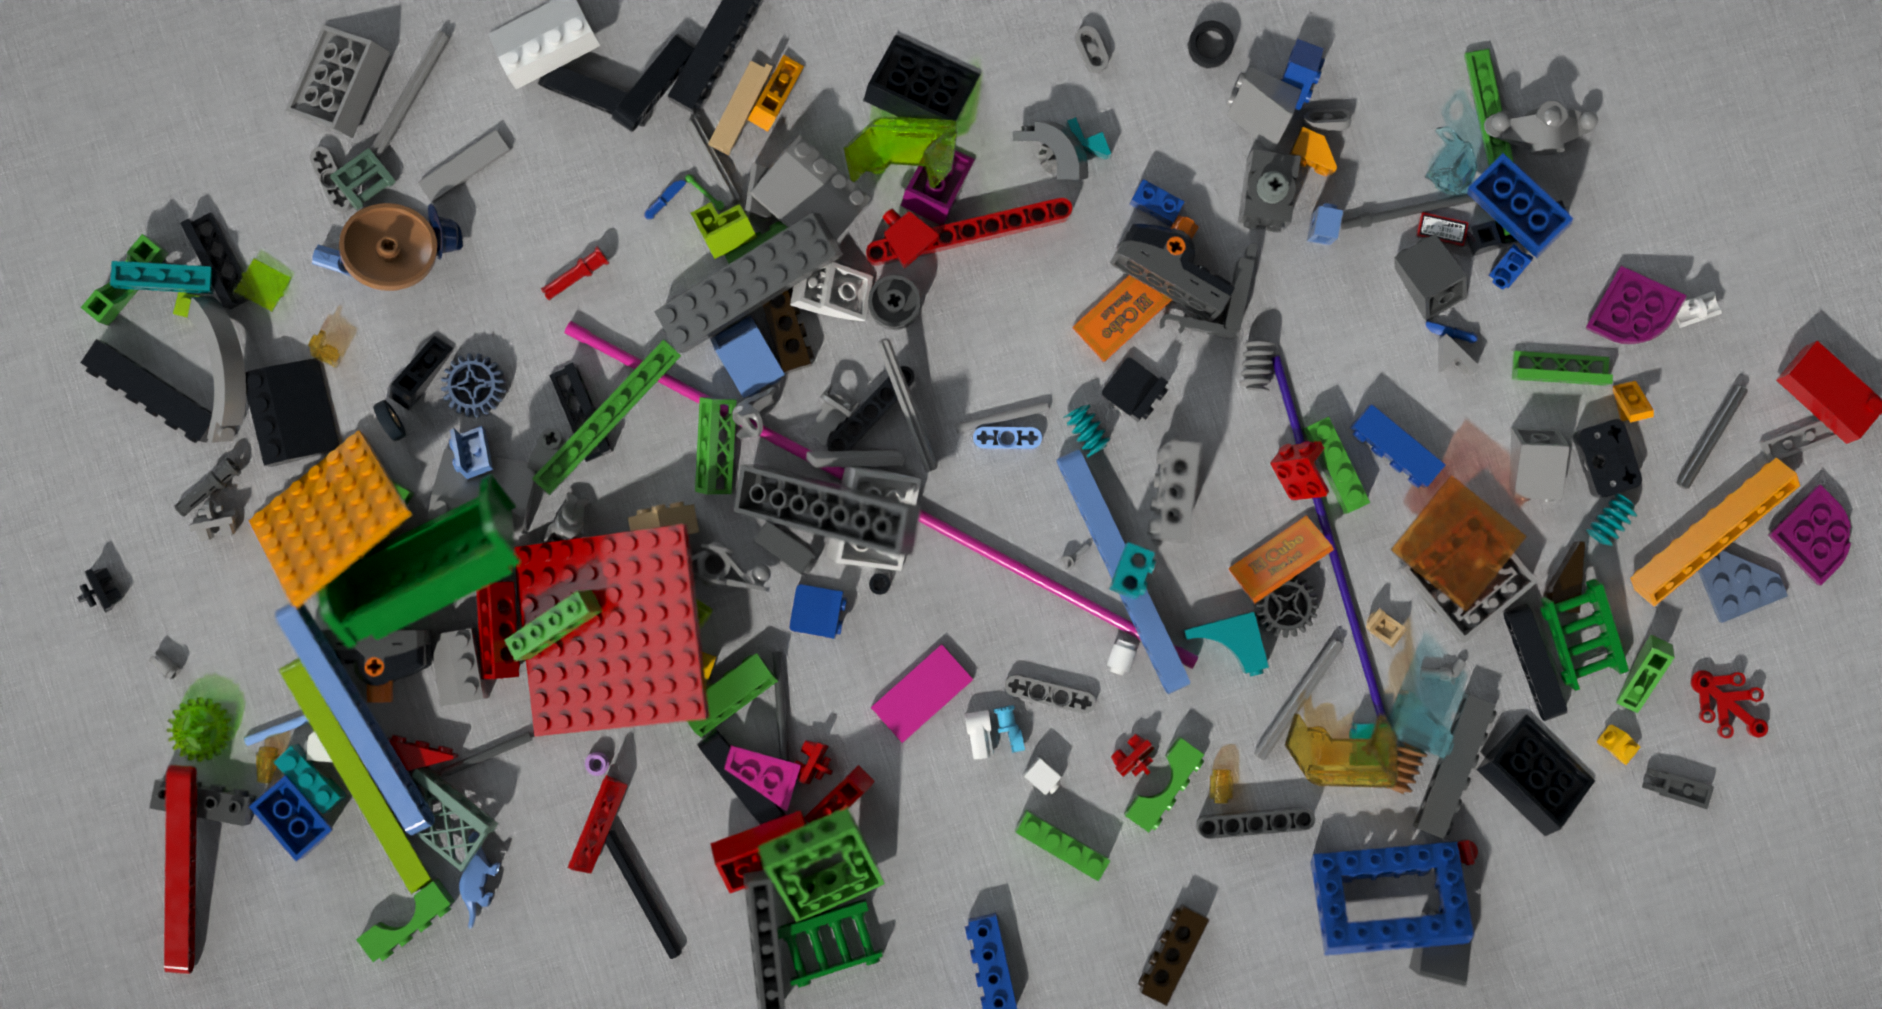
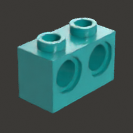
[1109,542,1157,600]

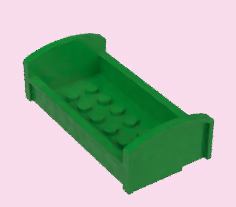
[317,474,520,648]

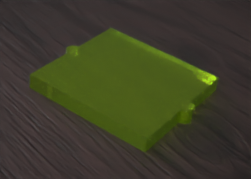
[234,258,292,312]

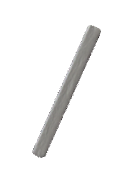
[370,31,450,157]
[877,338,938,472]
[1254,639,1344,760]

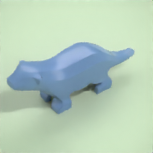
[459,832,501,929]

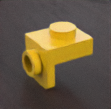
[1597,724,1641,765]

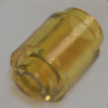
[1209,769,1234,804]

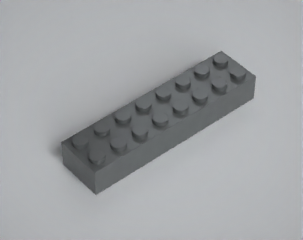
[654,213,843,353]
[734,464,921,556]

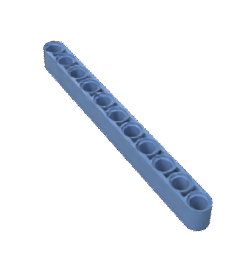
[1056,449,1190,695]
[275,603,435,835]

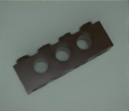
[763,287,815,374]
[1138,904,1210,1006]

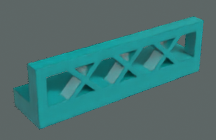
[110,261,214,294]

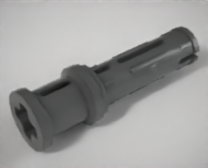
[174,457,241,517]

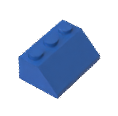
[249,775,333,861]

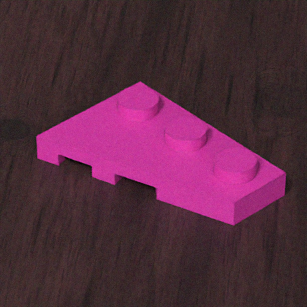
[724,745,801,811]

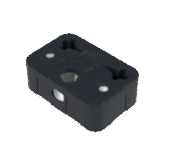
[1573,419,1642,498]

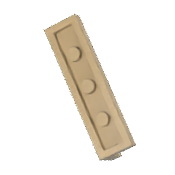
[708,60,773,156]

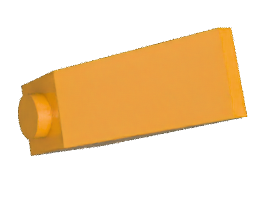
[747,54,804,131]

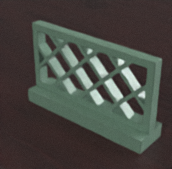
[392,767,499,872]

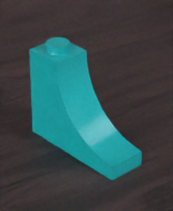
[1182,612,1269,677]

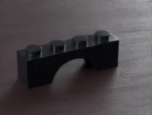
[1466,200,1566,256]

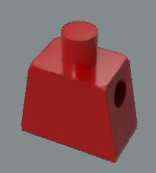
[882,208,939,269]

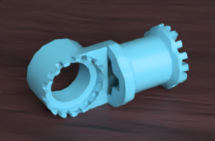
[993,705,1025,753]

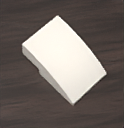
[790,262,873,321]

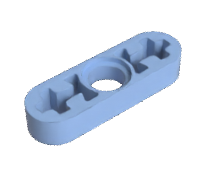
[973,427,1042,449]

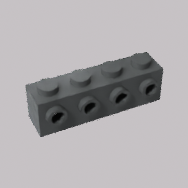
[149,775,256,826]

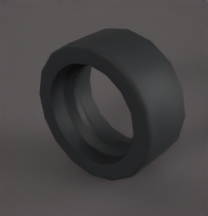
[1188,20,1234,68]

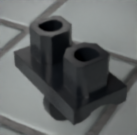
[77,568,122,613]

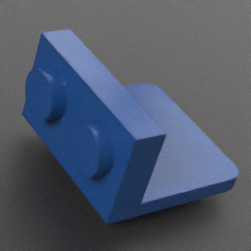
[789,584,847,639]

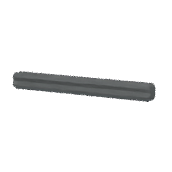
[1677,385,1748,489]

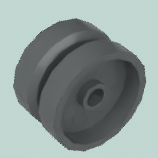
[868,275,921,331]

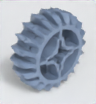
[441,353,506,417]

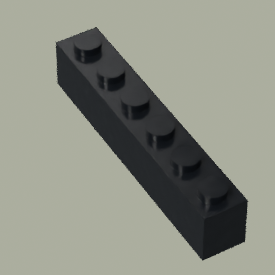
[668,0,764,114]
[80,339,212,443]

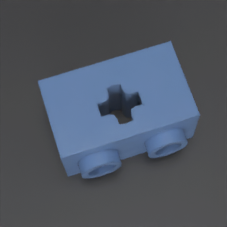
[1307,204,1343,245]

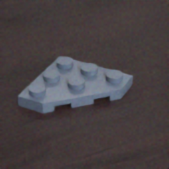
[1698,550,1788,623]

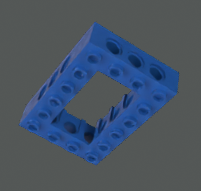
[1310,842,1474,956]

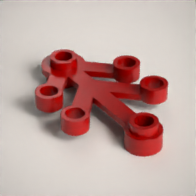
[1690,670,1768,739]

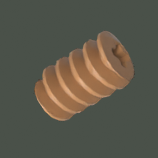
[1382,742,1428,795]

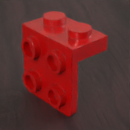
[1270,441,1329,500]

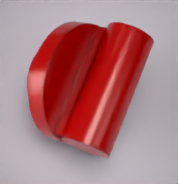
[1457,839,1478,865]

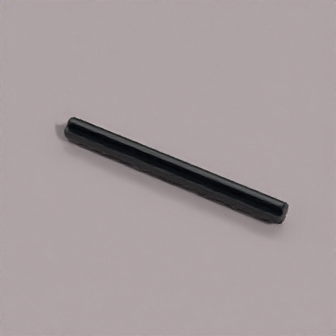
[605,830,682,959]

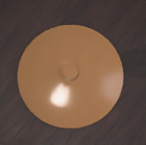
[339,203,437,291]

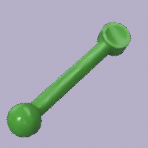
[685,174,724,211]

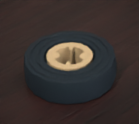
[373,400,406,442]

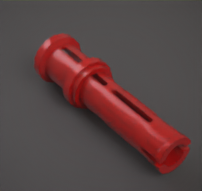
[541,246,610,301]

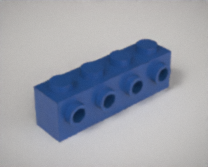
[1350,404,1446,488]
[964,913,1017,1009]

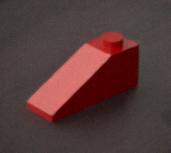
[804,764,875,823]

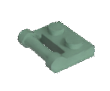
[330,148,396,211]

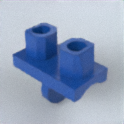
[1489,244,1533,289]

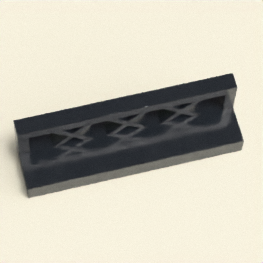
[180,212,256,310]
[549,362,613,462]

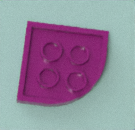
[1586,266,1687,344]
[1767,485,1851,585]

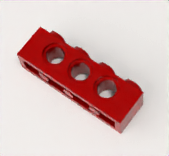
[476,582,520,680]

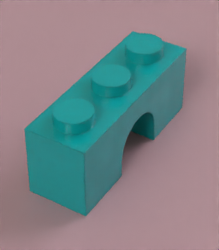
[273,744,347,814]

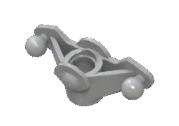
[1484,101,1598,156]
[691,542,771,592]

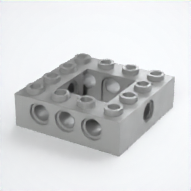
[1147,440,1201,543]
[1397,508,1538,643]

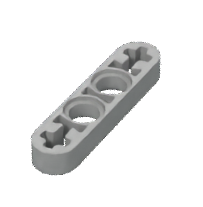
[1004,675,1096,713]

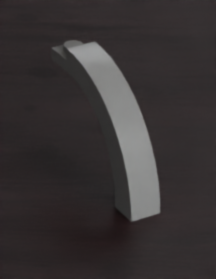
[187,296,246,443]

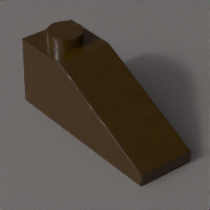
[1543,541,1585,613]

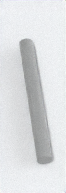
[955,401,1049,433]

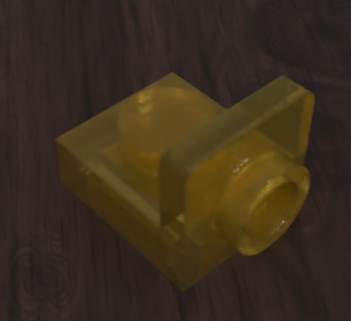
[308,330,341,368]

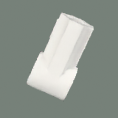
[965,710,994,760]

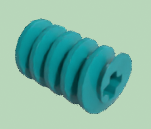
[1063,404,1111,458]
[1586,494,1638,547]

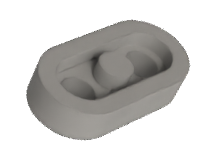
[1075,26,1109,73]
[1304,109,1352,132]

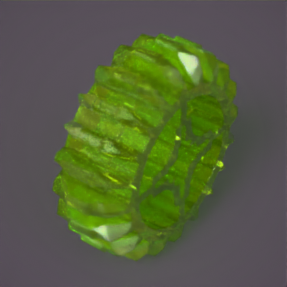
[166,697,234,762]

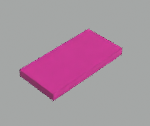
[871,644,973,743]

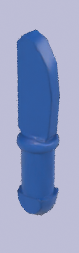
[644,180,686,220]
[1426,321,1478,343]

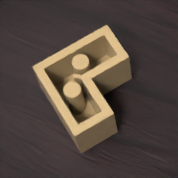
[628,501,699,535]

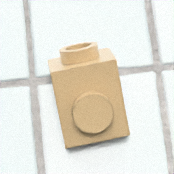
[1366,608,1407,648]

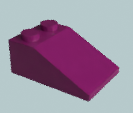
[900,140,975,225]

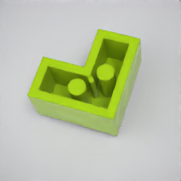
[690,202,757,259]

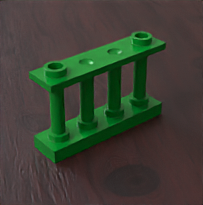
[1540,579,1629,691]
[777,899,884,988]

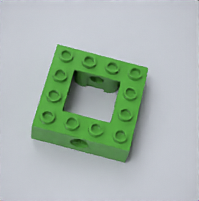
[758,807,885,923]

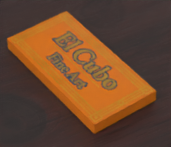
[1072,275,1172,363]
[1228,516,1334,603]

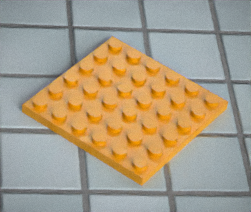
[248,430,411,608]

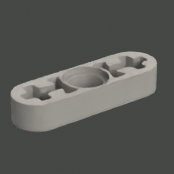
[310,147,352,213]

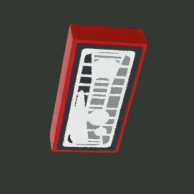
[1416,212,1468,247]

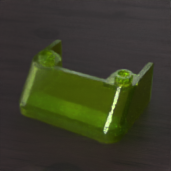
[843,117,958,188]

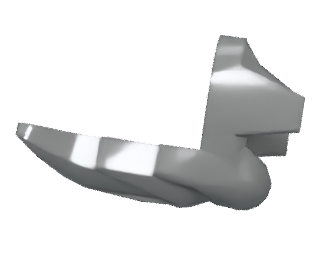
[806,384,859,446]
[732,387,776,439]
[544,492,589,541]

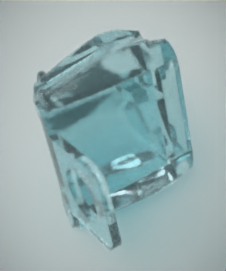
[1425,126,1478,195]

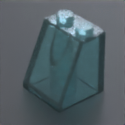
[1386,689,1454,759]

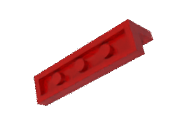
[567,775,628,874]

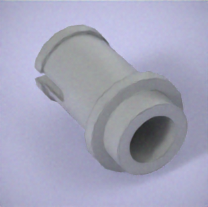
[149,650,181,680]

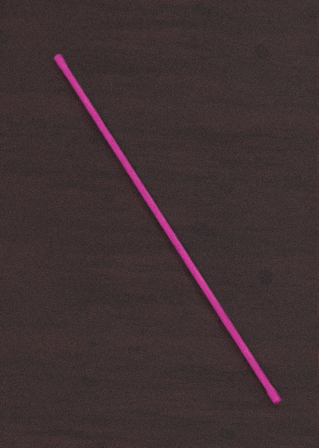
[564,321,1198,669]

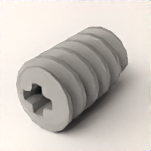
[1240,341,1275,392]

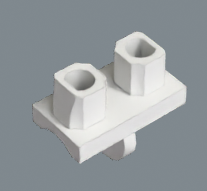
[1676,291,1722,328]

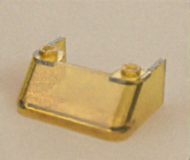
[1284,713,1398,788]

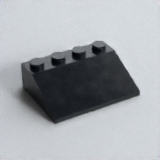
[863,35,981,140]
[245,358,340,467]
[1476,714,1595,836]

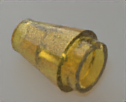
[256,746,280,783]

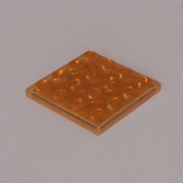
[1390,475,1527,611]

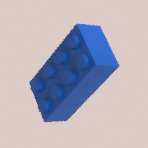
[1467,153,1574,258]

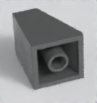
[1394,234,1467,321]
[1409,910,1474,987]

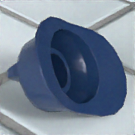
[428,203,463,260]

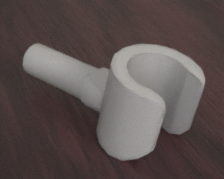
[1060,544,1090,570]

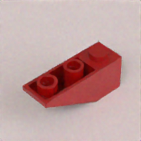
[387,734,459,771]

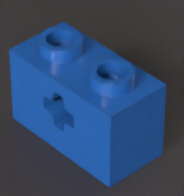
[1130,179,1185,227]

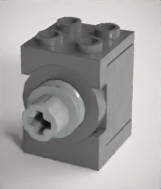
[1238,149,1301,232]

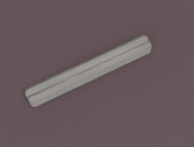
[686,118,741,204]

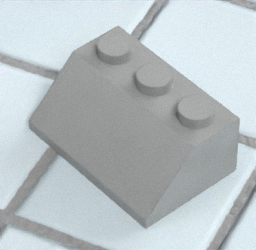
[431,628,489,706]

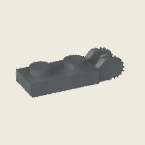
[1642,768,1714,809]

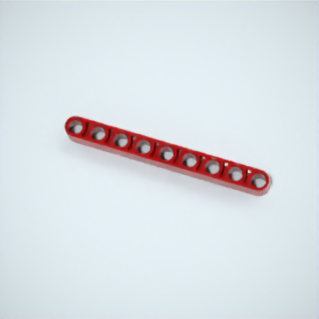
[866,198,1072,266]
[164,765,197,974]

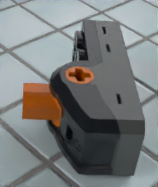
[1110,215,1235,322]
[321,629,432,703]

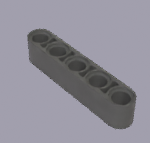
[1196,807,1316,839]

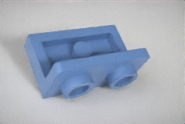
[449,426,493,479]

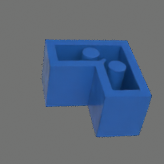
[1281,38,1325,110]

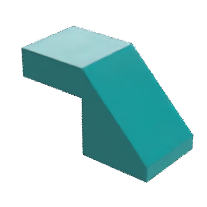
[1066,117,1111,160]

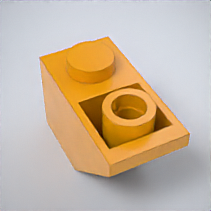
[1289,127,1337,176]

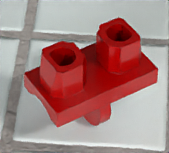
[1111,734,1155,777]
[794,740,833,784]

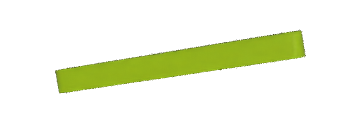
[278,658,432,894]

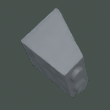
[1227,67,1302,151]
[1509,428,1570,502]

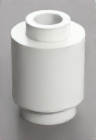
[1107,639,1136,676]

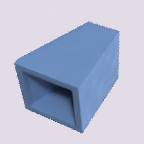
[710,315,785,398]

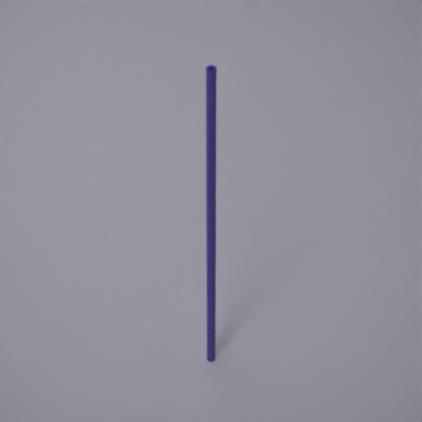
[1271,356,1388,723]

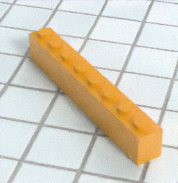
[1630,458,1800,607]

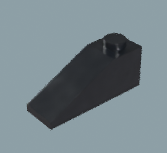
[389,336,454,410]

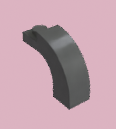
[1013,121,1088,180]

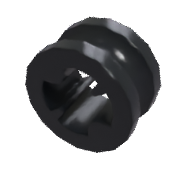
[869,573,891,595]

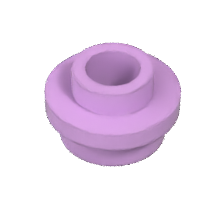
[585,752,609,776]

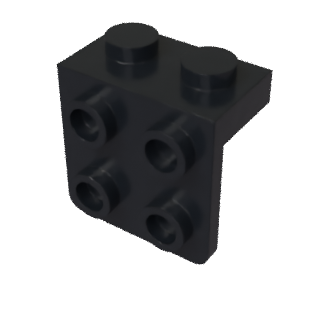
[1102,357,1168,422]

